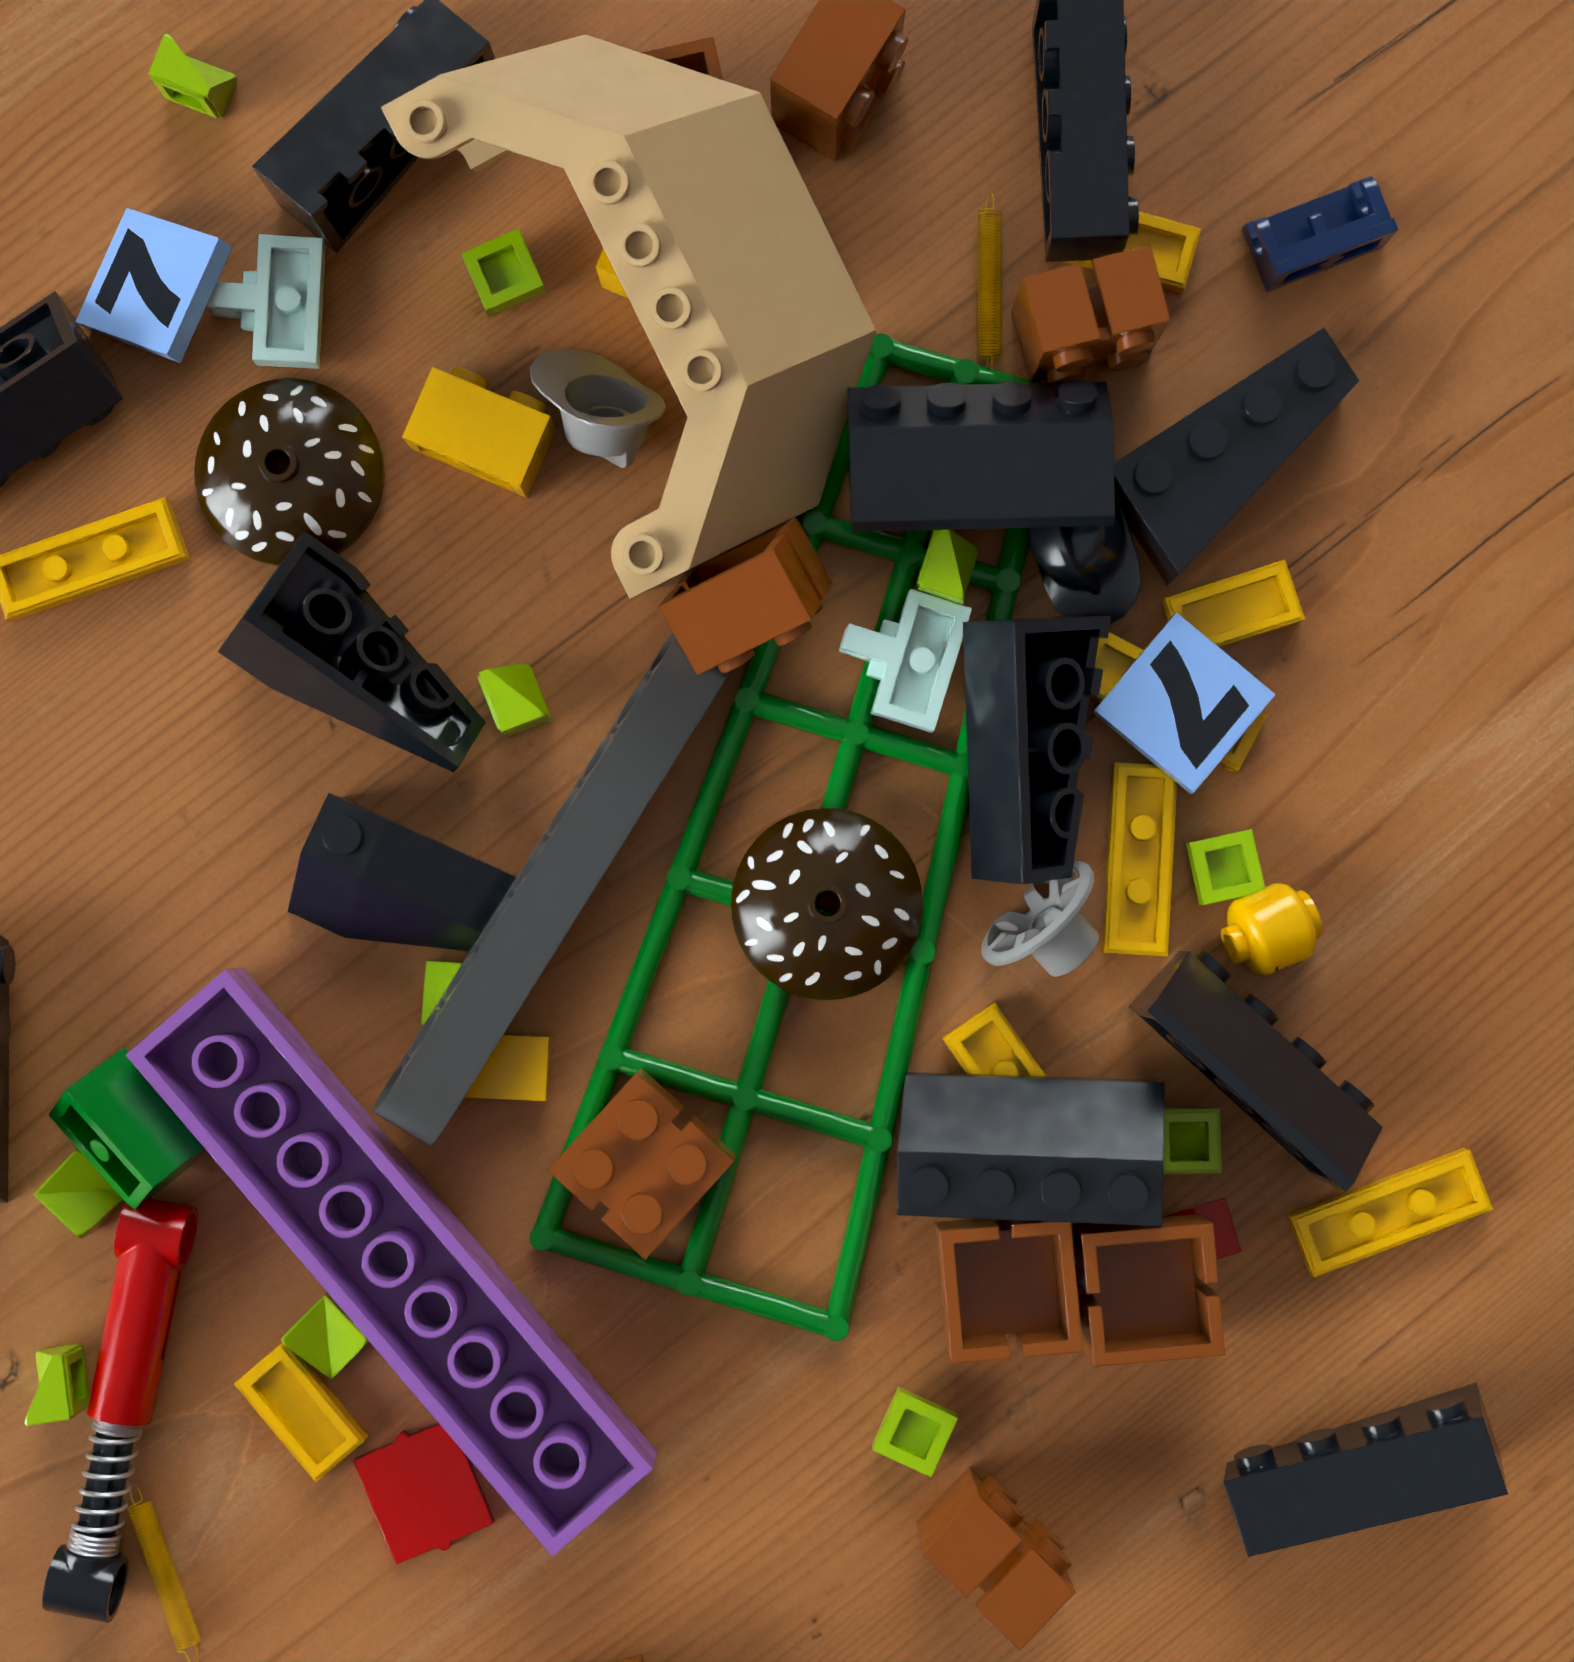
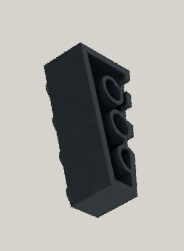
[252,0,495,253]
[1032,0,1139,262]
[1114,327,1359,586]
[963,615,1111,885]
[1223,1382,1508,1557]

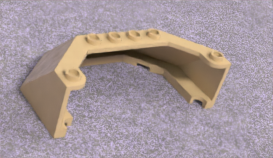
[381,34,876,599]

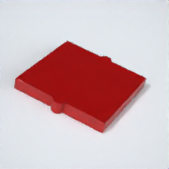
[353,1423,495,1565]

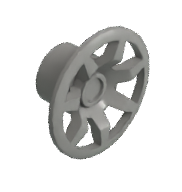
[981,861,1099,977]

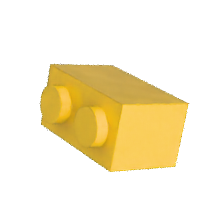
[402,366,557,498]

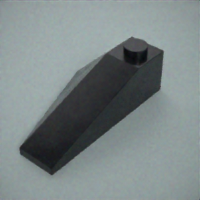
[217,531,486,773]
[287,793,517,951]

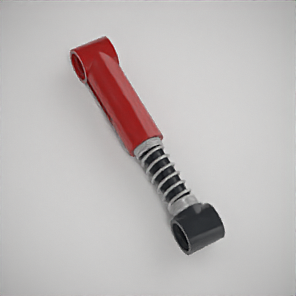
[42,1198,198,1623]

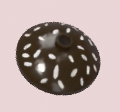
[194,378,385,566]
[731,808,923,1000]

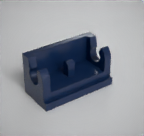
[1242,176,1398,292]

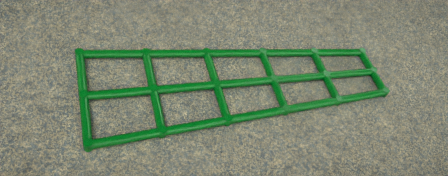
[529,333,1037,1341]

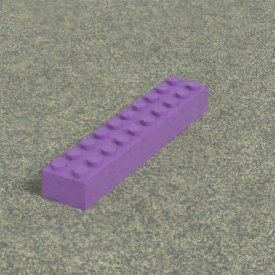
[126,968,657,1557]

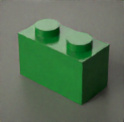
[48,1047,205,1209]

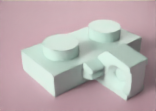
[207,234,326,369]
[839,589,972,733]

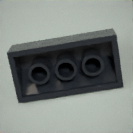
[0,291,123,487]
[847,380,1115,532]
[1128,950,1383,1192]
[897,1072,1165,1226]

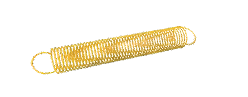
[977,191,1002,370]
[127,1485,201,1662]

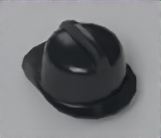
[1029,493,1142,625]

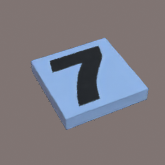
[75,208,232,363]
[1092,612,1276,794]

